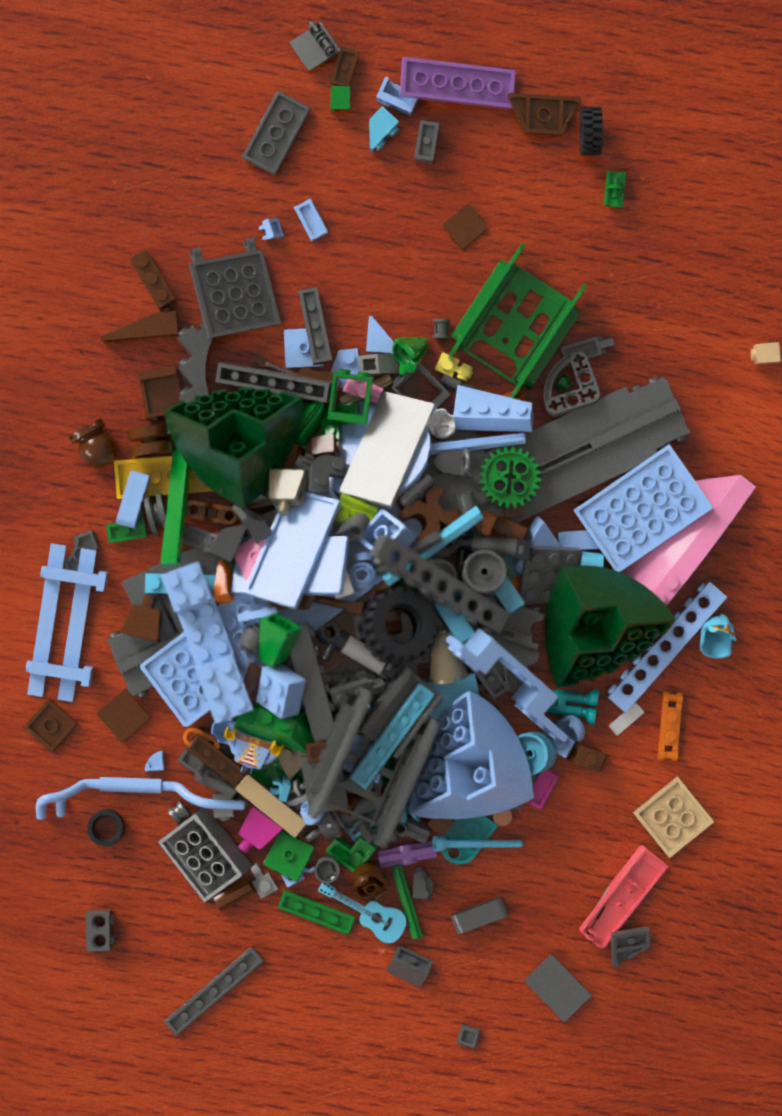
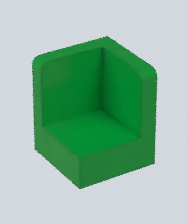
[330,86,351,113]

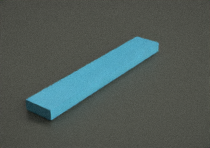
[382,506,484,586]
[349,683,435,790]

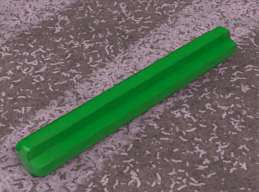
[391,864,423,939]

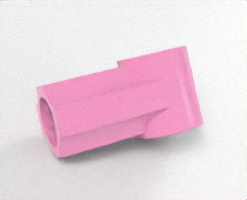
[343,379,384,404]

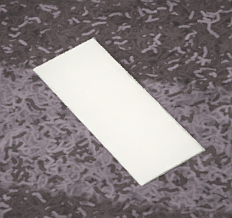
[609,703,644,736]

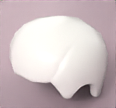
[428,409,456,440]

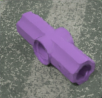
[377,840,437,868]

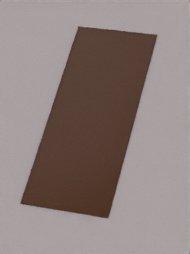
[403,370,422,399]

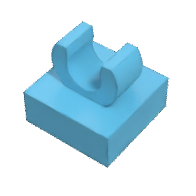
[270,775,291,802]

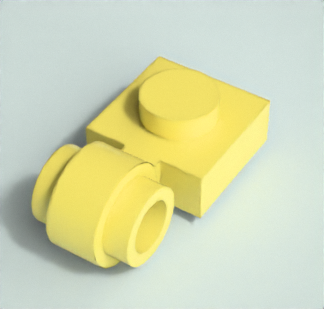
[435,352,473,382]

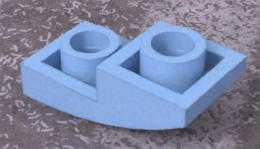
[558,530,600,551]

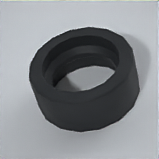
[87,809,125,846]

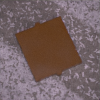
[442,204,488,249]

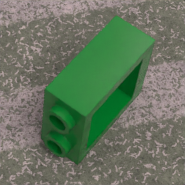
[328,369,374,424]

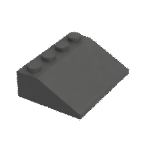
[158,808,252,903]

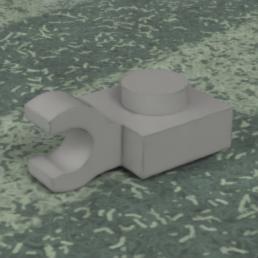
[250,863,278,899]

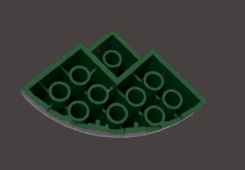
[165,388,302,507]
[545,565,676,688]

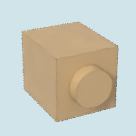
[750,342,781,365]

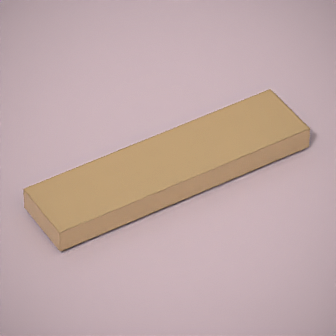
[235,775,306,838]

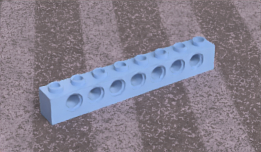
[607,582,727,713]

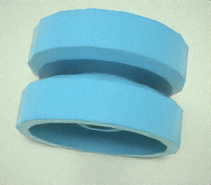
[517,731,557,775]

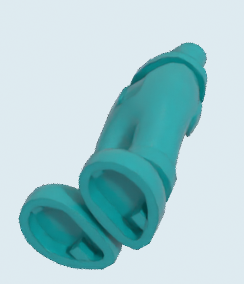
[546,689,599,725]

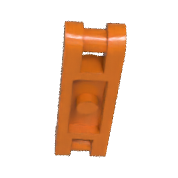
[657,691,683,762]

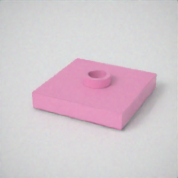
[234,537,271,582]

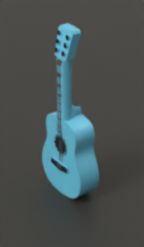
[318,883,406,943]

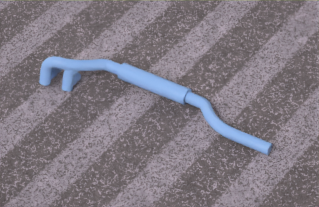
[36,777,245,820]

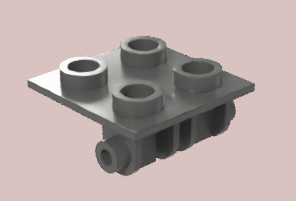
[289,21,341,72]

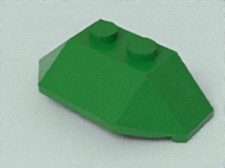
[233,702,313,754]

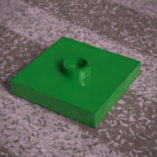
[263,831,315,882]

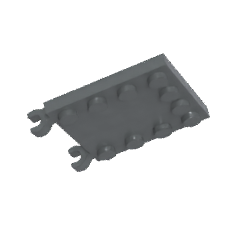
[189,237,281,339]

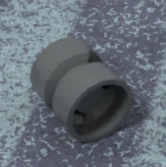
[315,855,340,883]

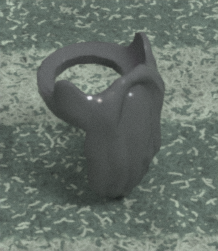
[434,449,474,477]

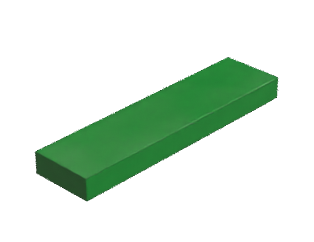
[277,889,356,935]

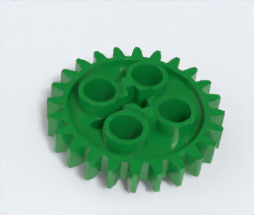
[479,446,542,509]

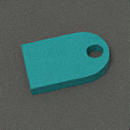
[442,816,498,864]

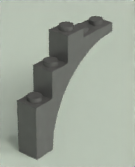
[177,323,213,403]

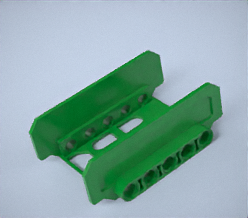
[448,243,587,398]

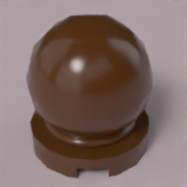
[68,418,117,468]

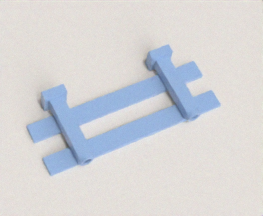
[26,543,109,702]

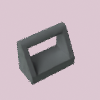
[232,503,273,544]

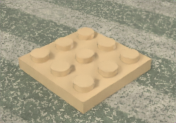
[632,777,714,858]

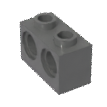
[86,909,115,951]

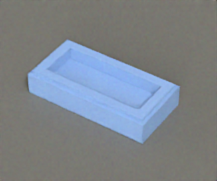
[294,199,328,242]

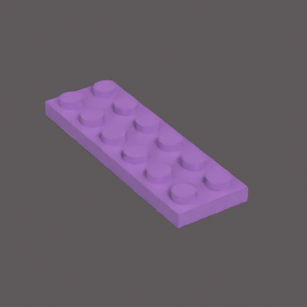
[400,57,515,110]

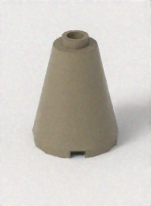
[429,628,468,684]

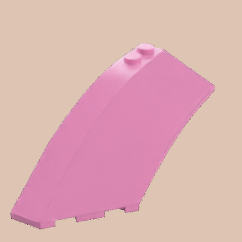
[620,475,756,606]

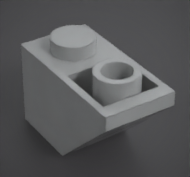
[358,354,399,376]

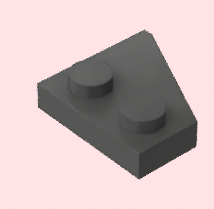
[611,926,650,968]

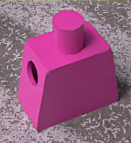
[238,806,282,854]

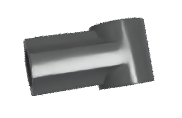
[393,812,432,844]

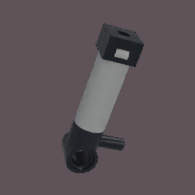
[316,622,400,682]

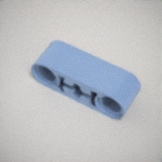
[116,470,151,529]

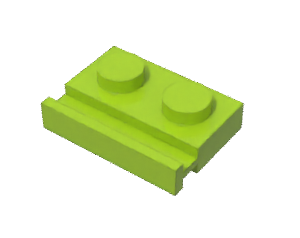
[334,493,378,523]

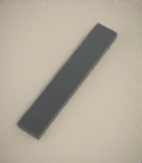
[164,946,264,1036]

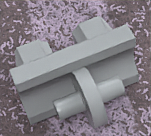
[285,780,308,811]

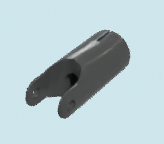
[456,491,483,534]

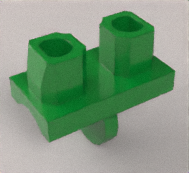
[603,171,626,208]

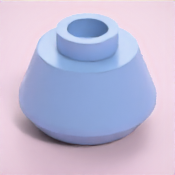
[349,562,375,588]
[300,801,325,825]

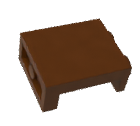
[137,366,181,422]

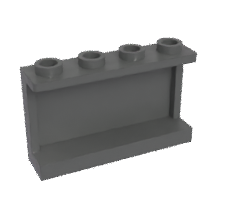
[358,666,443,758]

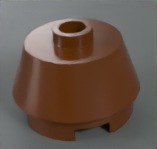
[351,862,389,901]

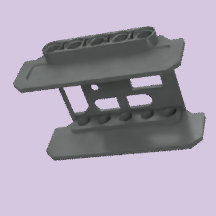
[306,688,439,848]

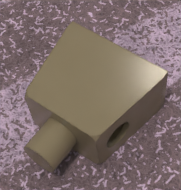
[269,469,308,515]

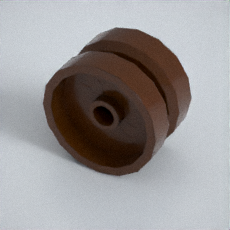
[127,425,173,458]

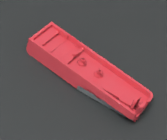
[580,845,669,948]

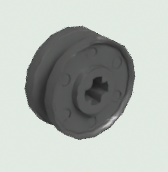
[144,493,167,536]

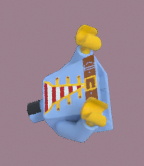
[224,727,284,775]

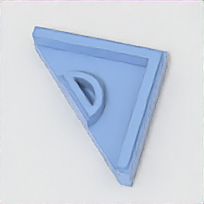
[366,316,394,354]

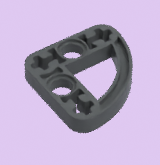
[544,351,600,417]

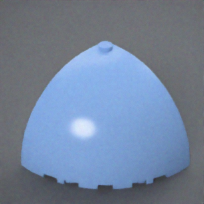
[410,691,534,819]

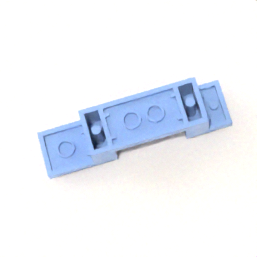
[161,561,253,723]
[445,628,569,743]

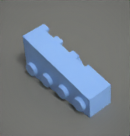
[453,385,534,432]

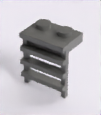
[194,761,236,797]

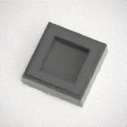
[456,1024,480,1049]

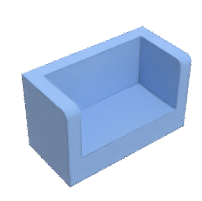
[376,76,419,116]

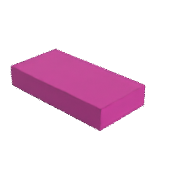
[527,770,559,810]

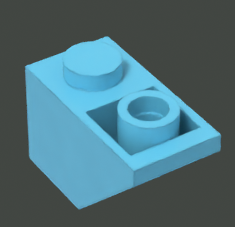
[369,106,399,153]

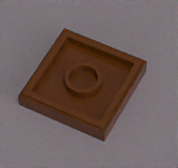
[97,688,151,743]
[24,698,78,752]

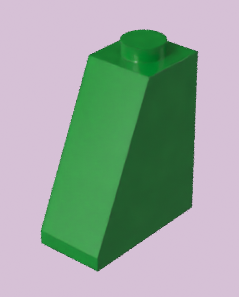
[259,613,301,667]

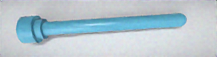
[432,836,524,852]

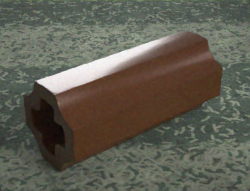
[214,878,255,912]

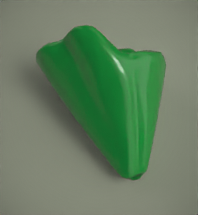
[392,337,429,375]
[296,401,325,445]

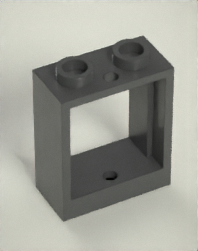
[391,363,451,409]

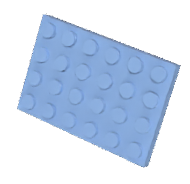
[573,444,714,572]

